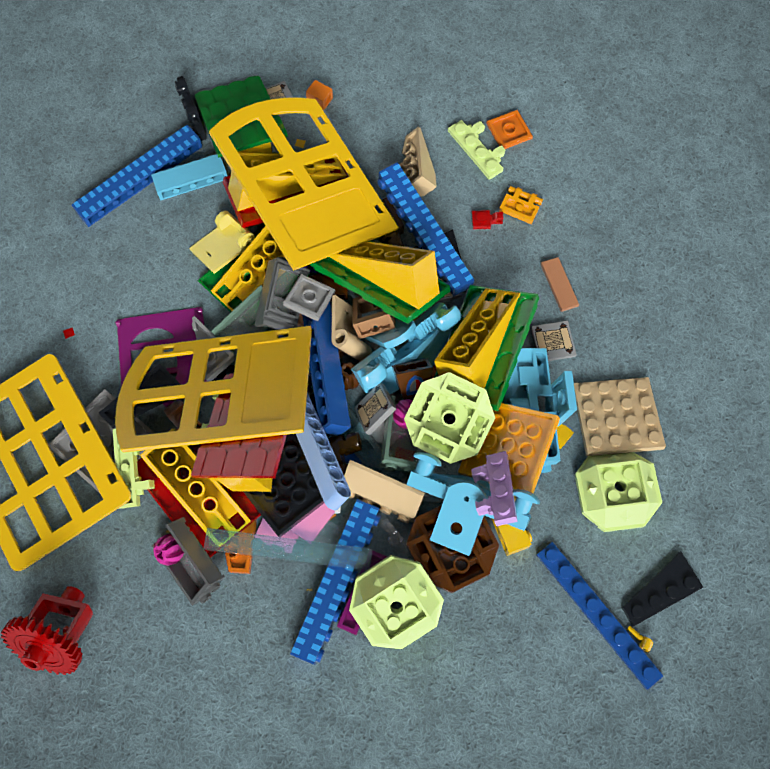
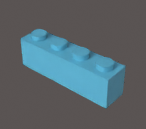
[151,154,227,200]

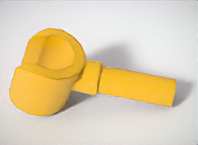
[627,626,653,652]

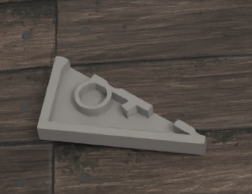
[192,316,236,382]

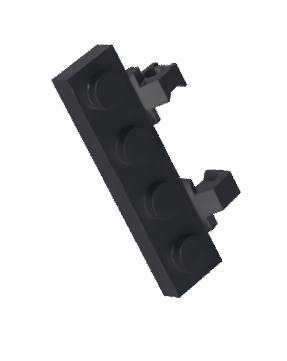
[175,76,207,141]

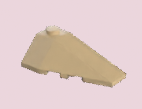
[399,126,437,196]

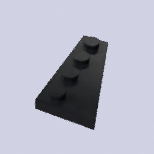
[98,364,181,429]
[622,551,704,627]

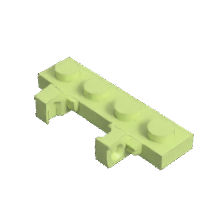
[448,120,506,180]
[113,429,155,509]

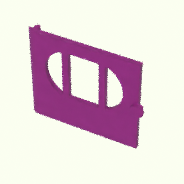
[115,307,207,407]

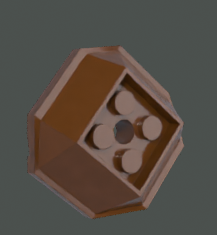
[406,505,499,593]

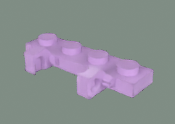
[471,451,518,526]

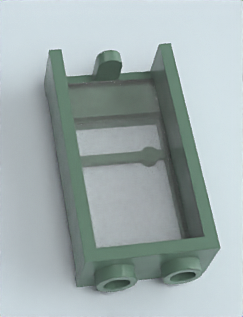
[211,285,288,357]
[379,395,424,475]

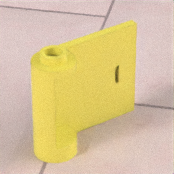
[189,211,255,274]

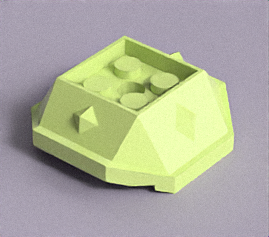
[404,372,495,464]
[574,452,662,532]
[349,555,444,649]

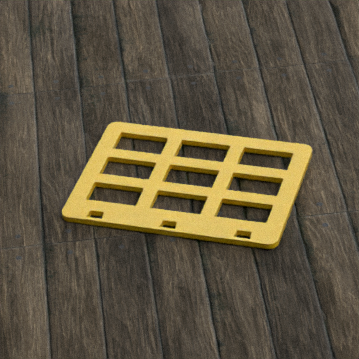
[0,354,131,571]

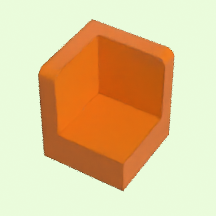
[306,80,333,110]

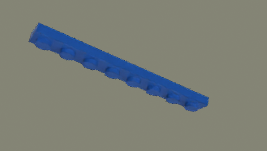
[537,542,663,690]

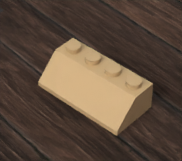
[344,460,425,524]

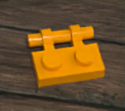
[499,186,543,224]

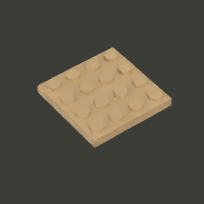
[574,377,666,456]

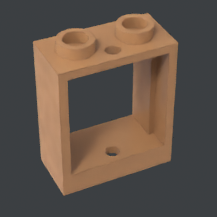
[353,296,395,339]

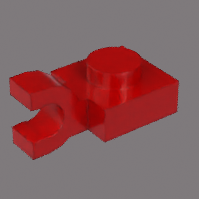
[472,210,503,229]

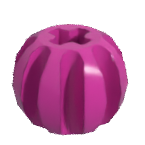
[393,399,413,429]
[153,534,184,566]

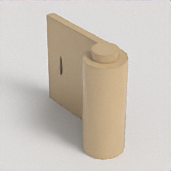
[332,295,372,362]

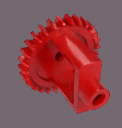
[1,586,93,675]

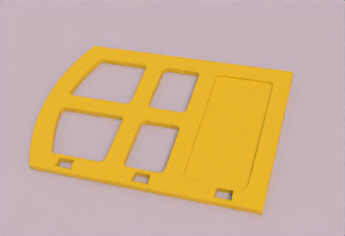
[209,98,399,271]
[115,326,312,452]

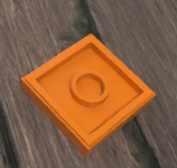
[486,110,533,149]

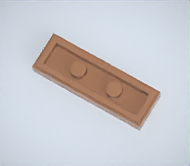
[541,257,579,312]

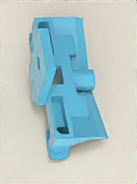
[351,302,461,395]
[503,348,577,473]
[407,452,540,556]

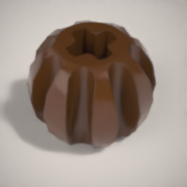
[341,362,359,390]

